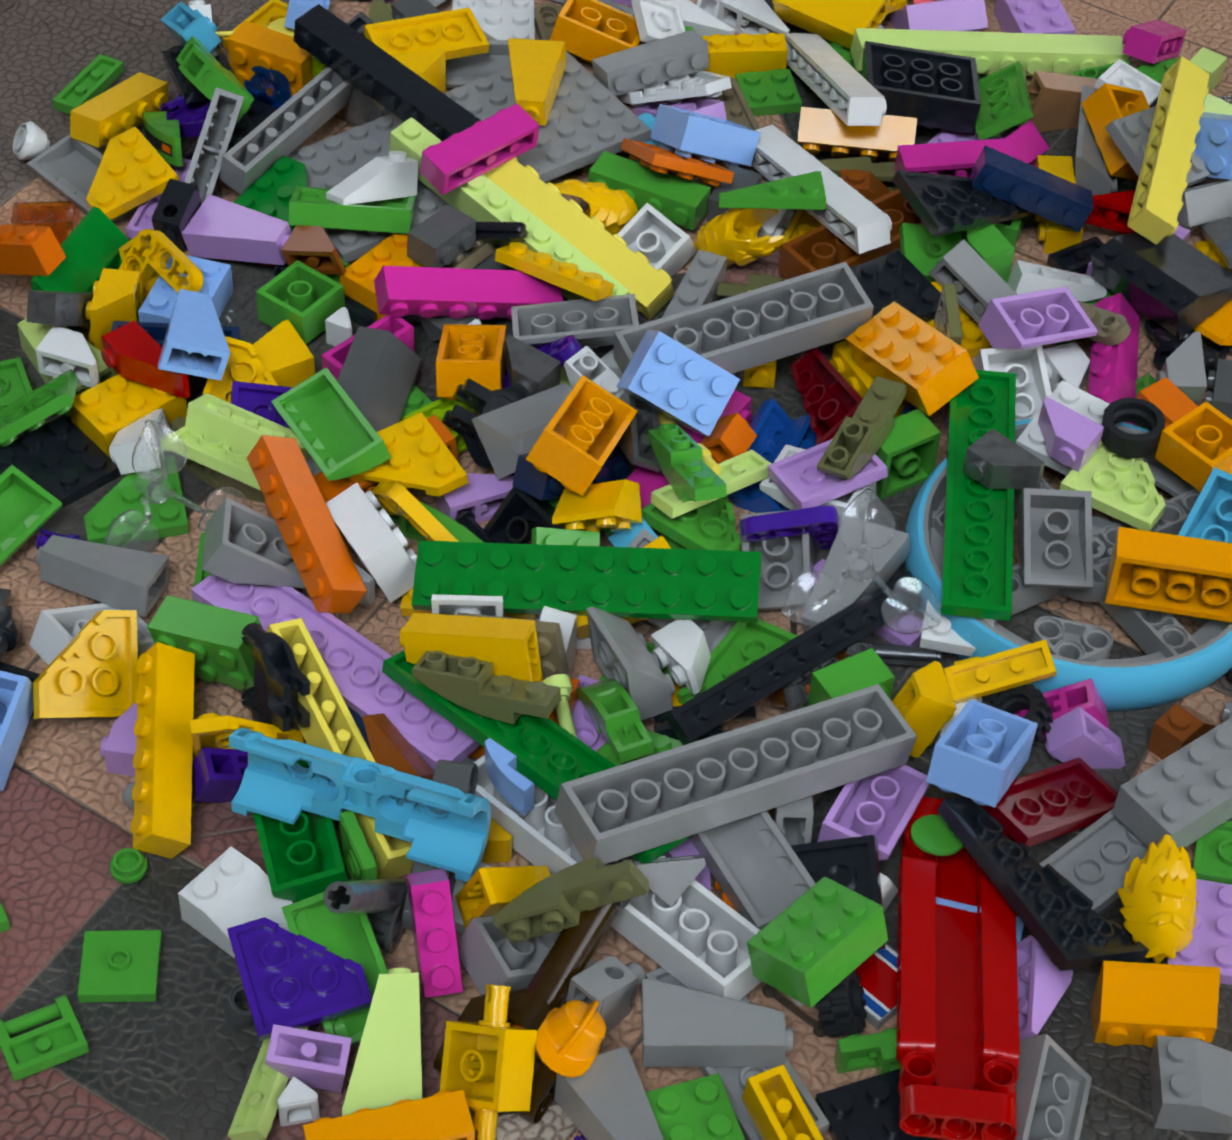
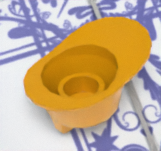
[535,1000,606,1078]

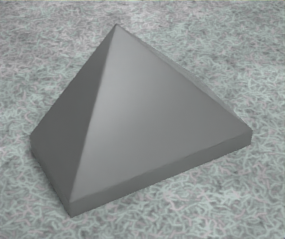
[632,854,706,907]

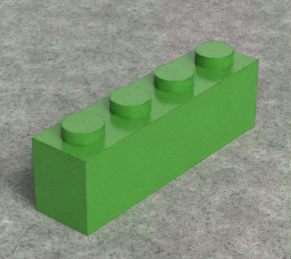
[588,151,711,231]

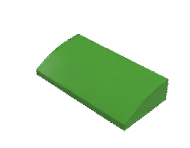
[288,186,416,234]
[271,367,392,481]
[0,465,63,567]
[282,892,388,1048]

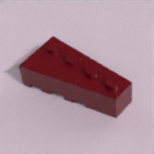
[790,348,863,445]

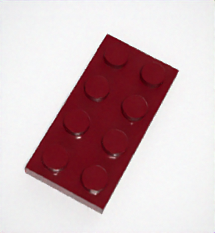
[980,757,1118,847]

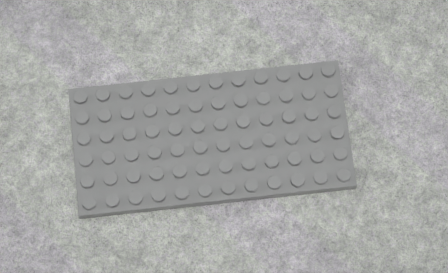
[287,50,651,263]

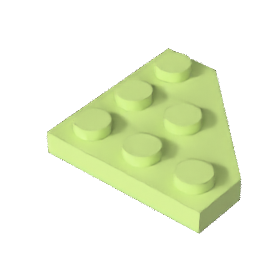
[1060,440,1166,531]

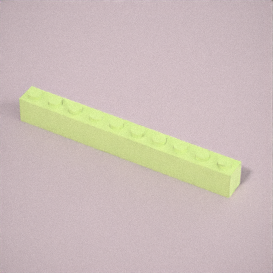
[850,28,1130,76]
[389,117,630,301]

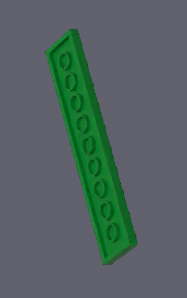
[940,369,1016,621]
[411,541,762,622]
[382,650,693,863]

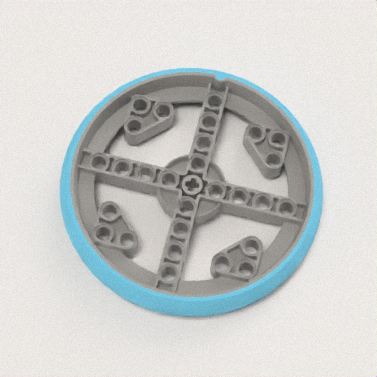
[905,418,1232,711]

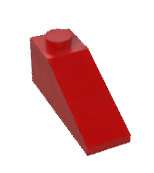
[1085,190,1135,234]
[101,320,190,399]

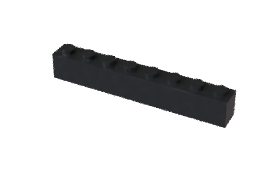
[293,4,481,141]

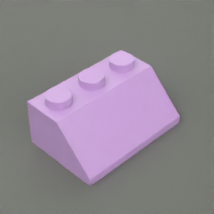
[889,0,988,32]
[978,287,1098,349]
[817,765,930,860]

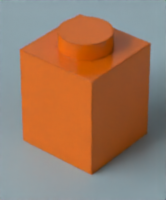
[701,412,758,464]

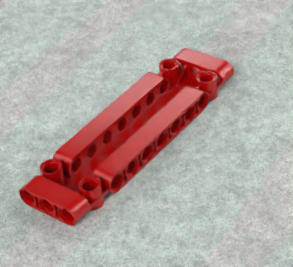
[896,797,1020,1140]

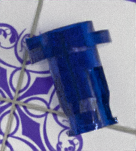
[244,66,292,110]

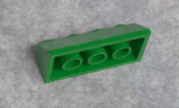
[30,206,129,331]
[253,760,349,902]

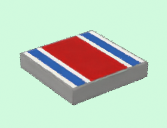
[856,943,897,1030]

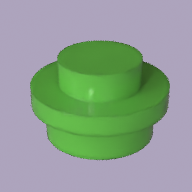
[110,848,148,884]

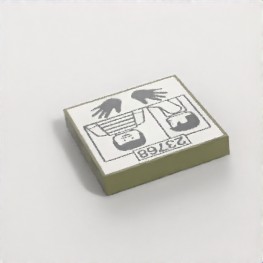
[934,284,963,346]

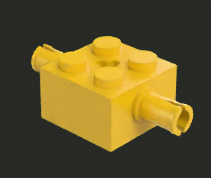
[439,984,537,1140]

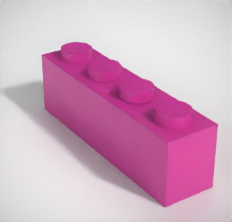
[420,103,540,195]
[895,138,1021,178]

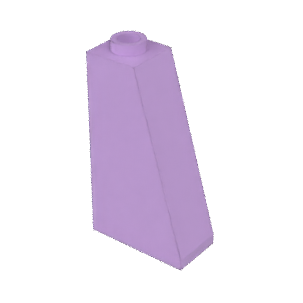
[181,195,292,265]

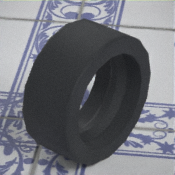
[1101,398,1166,458]

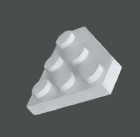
[452,0,535,40]
[618,70,732,107]

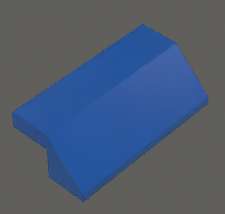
[727,398,817,513]

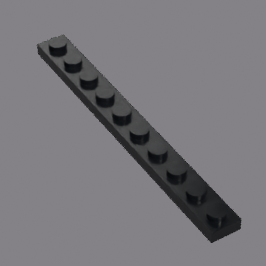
[664,570,923,745]

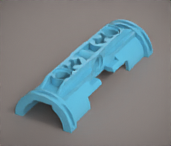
[229,728,491,882]

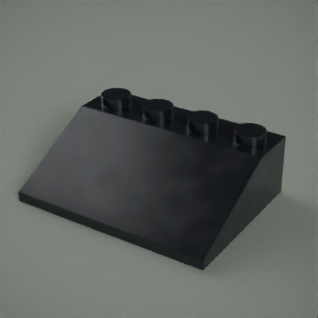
[862,41,981,133]
[1091,231,1232,339]

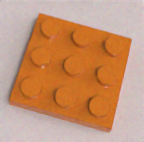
[621,138,734,186]

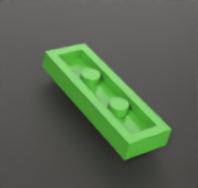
[52,54,125,115]

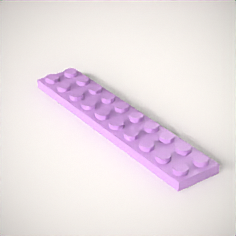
[191,574,481,770]

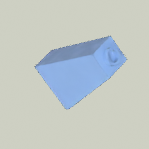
[158,289,231,381]

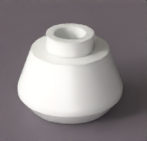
[12,121,50,160]

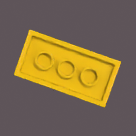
[364,7,490,60]

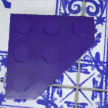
[227,917,372,1041]

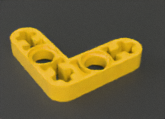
[118,229,203,293]
[372,482,459,542]

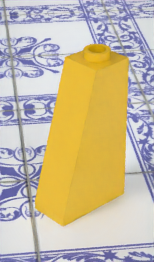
[772,0,888,49]
[508,38,566,126]
[399,613,543,682]

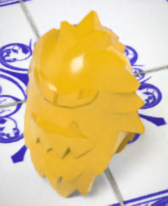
[554,179,639,235]
[693,208,785,267]
[1117,834,1198,964]

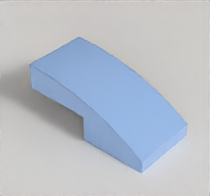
[485,738,534,816]

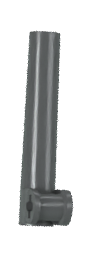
[323,878,407,954]

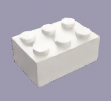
[326,482,417,603]

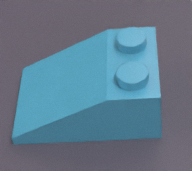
[1178,467,1232,543]

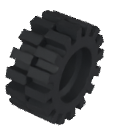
[988,684,1053,747]
[815,969,867,1038]

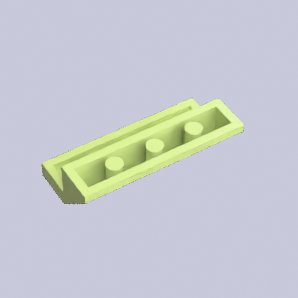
[164,393,310,491]

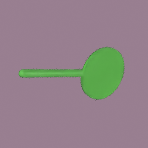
[911,815,964,856]

